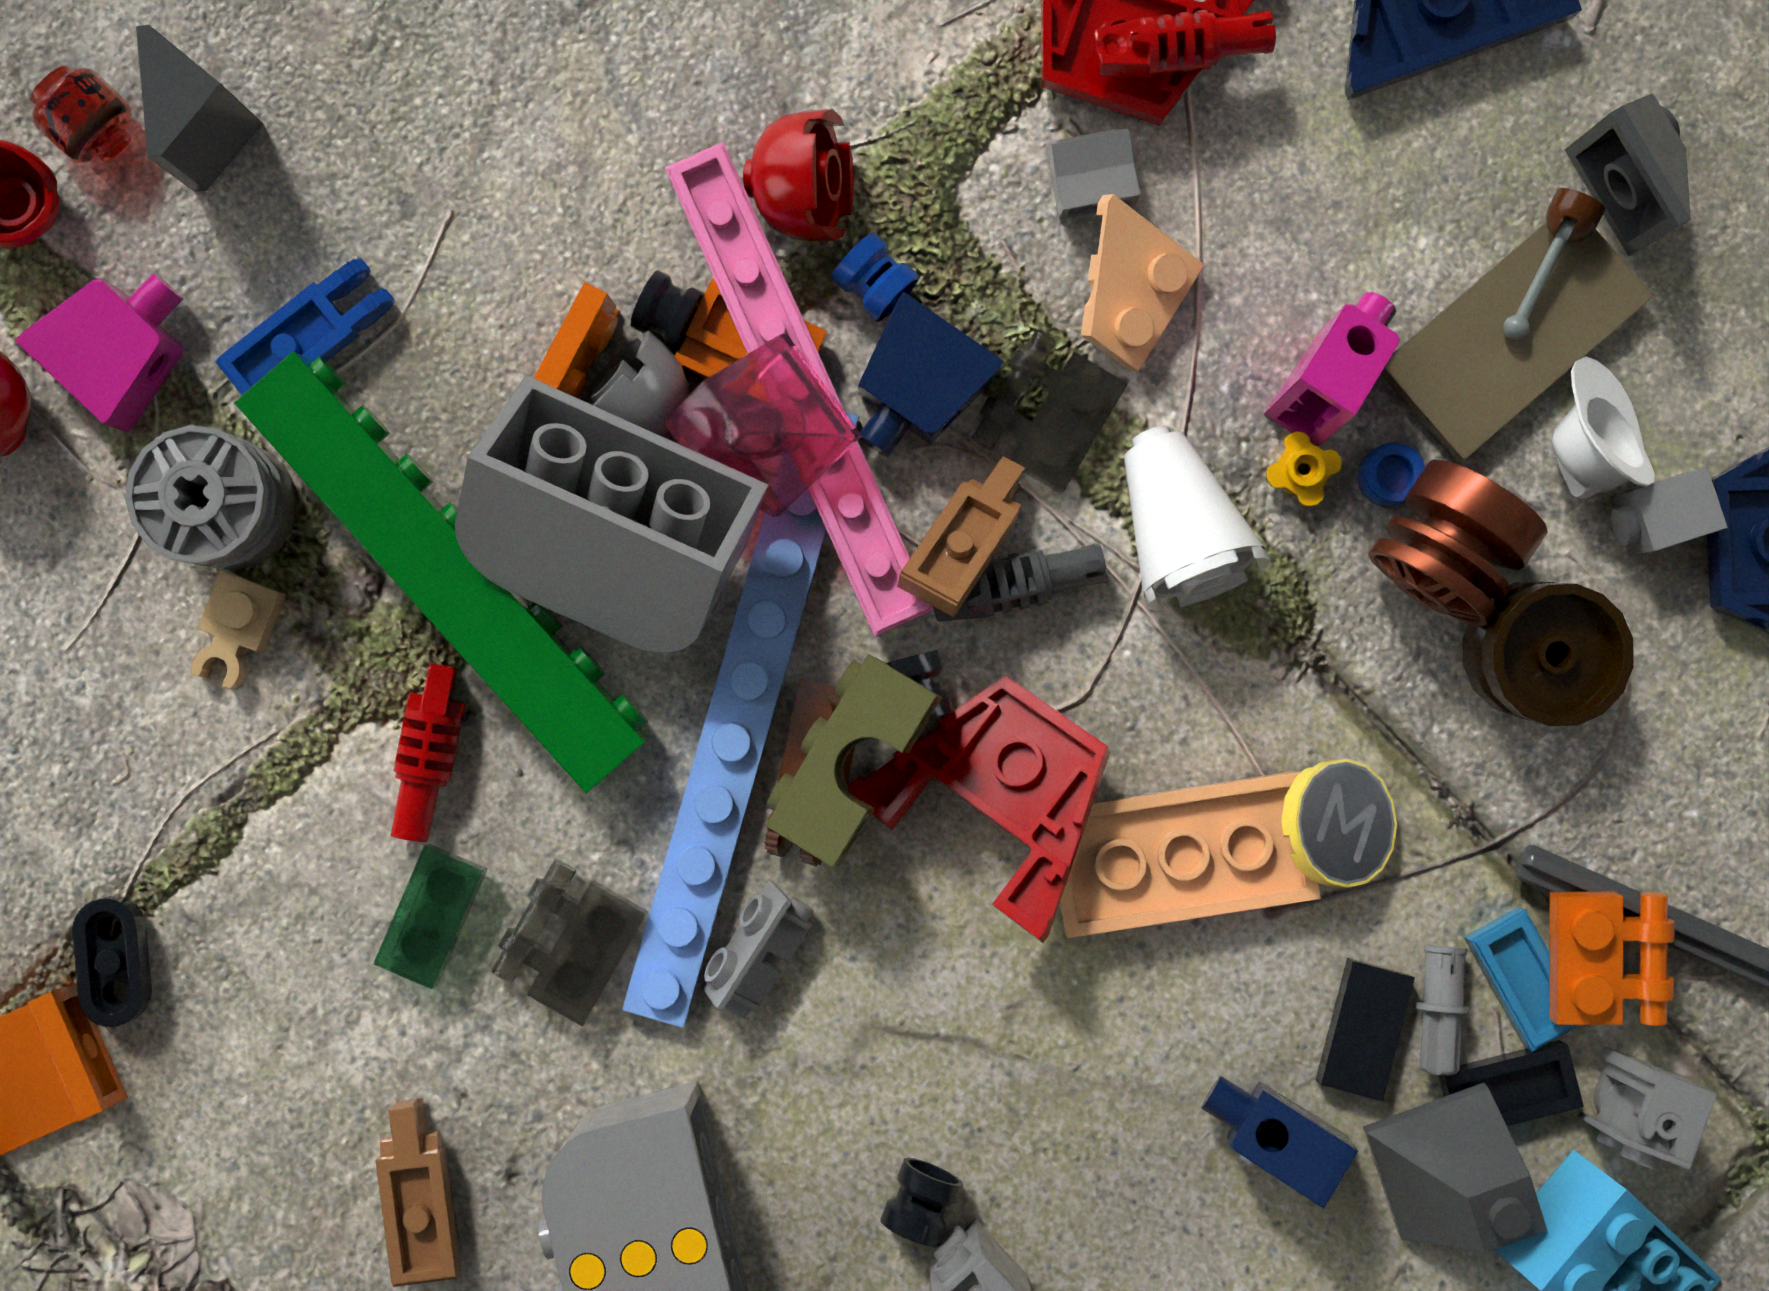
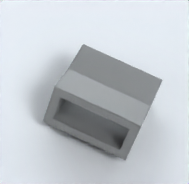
[1045,128,1141,220]

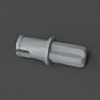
[1416,945,1469,1076]

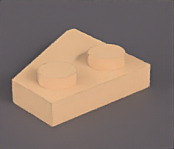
[1081,194,1205,371]

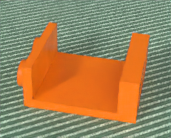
[0,983,128,1156]

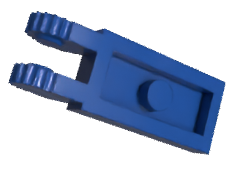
[215,257,395,395]

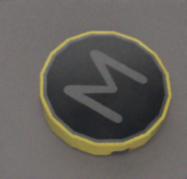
[1281,758,1397,888]

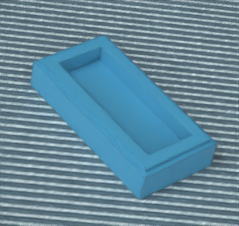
[1464,907,1580,1052]

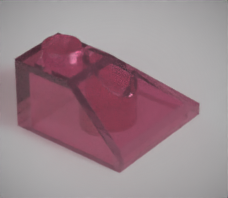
[663,334,862,517]

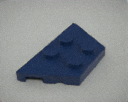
[1345,0,1582,100]
[1707,447,1769,634]

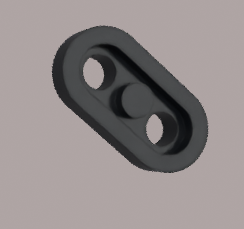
[72,896,152,1027]

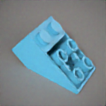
[1495,1149,1722,1291]

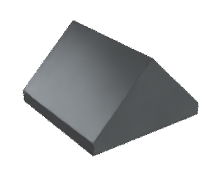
[136,25,263,192]

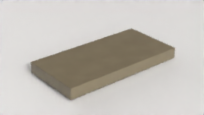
[1381,222,1654,463]

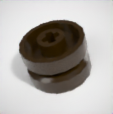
[1462,581,1634,726]

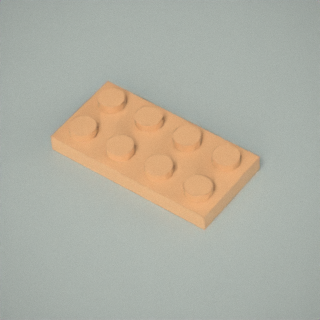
[1060,771,1321,938]

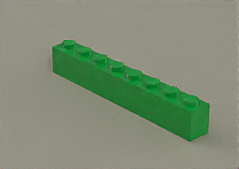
[234,351,649,794]

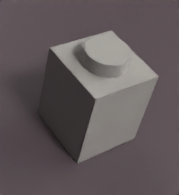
[1610,467,1728,556]

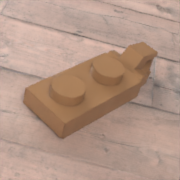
[897,456,1025,617]
[375,1098,462,1287]

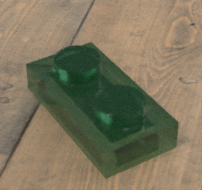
[373,844,488,989]

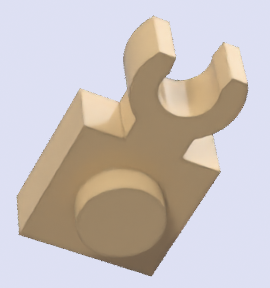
[191,570,287,689]

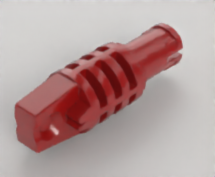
[1092,10,1276,77]
[390,663,466,842]

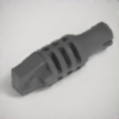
[932,543,1108,622]

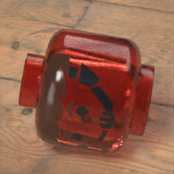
[30,65,132,163]

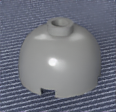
[589,331,688,442]

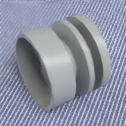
[125,425,297,571]

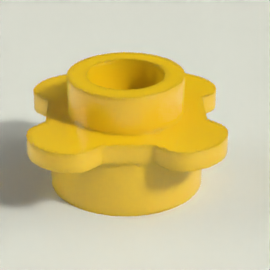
[1266,432,1342,507]

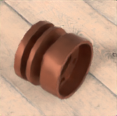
[1368,459,1548,627]

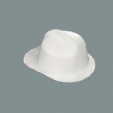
[1552,357,1655,499]

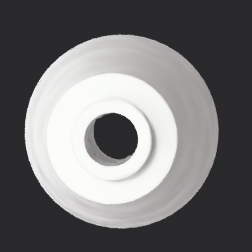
[1124,426,1270,611]

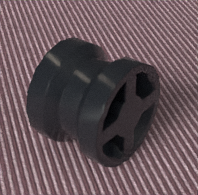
[630,270,704,350]

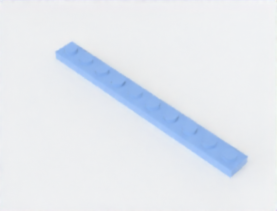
[622,412,859,1028]

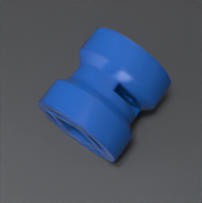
[831,232,920,323]

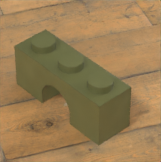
[765,654,942,868]

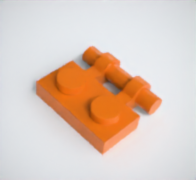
[1549,891,1675,1026]

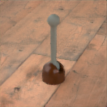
[1503,188,1606,340]

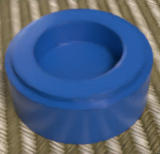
[1357,442,1425,508]

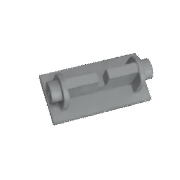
[701,880,814,1019]

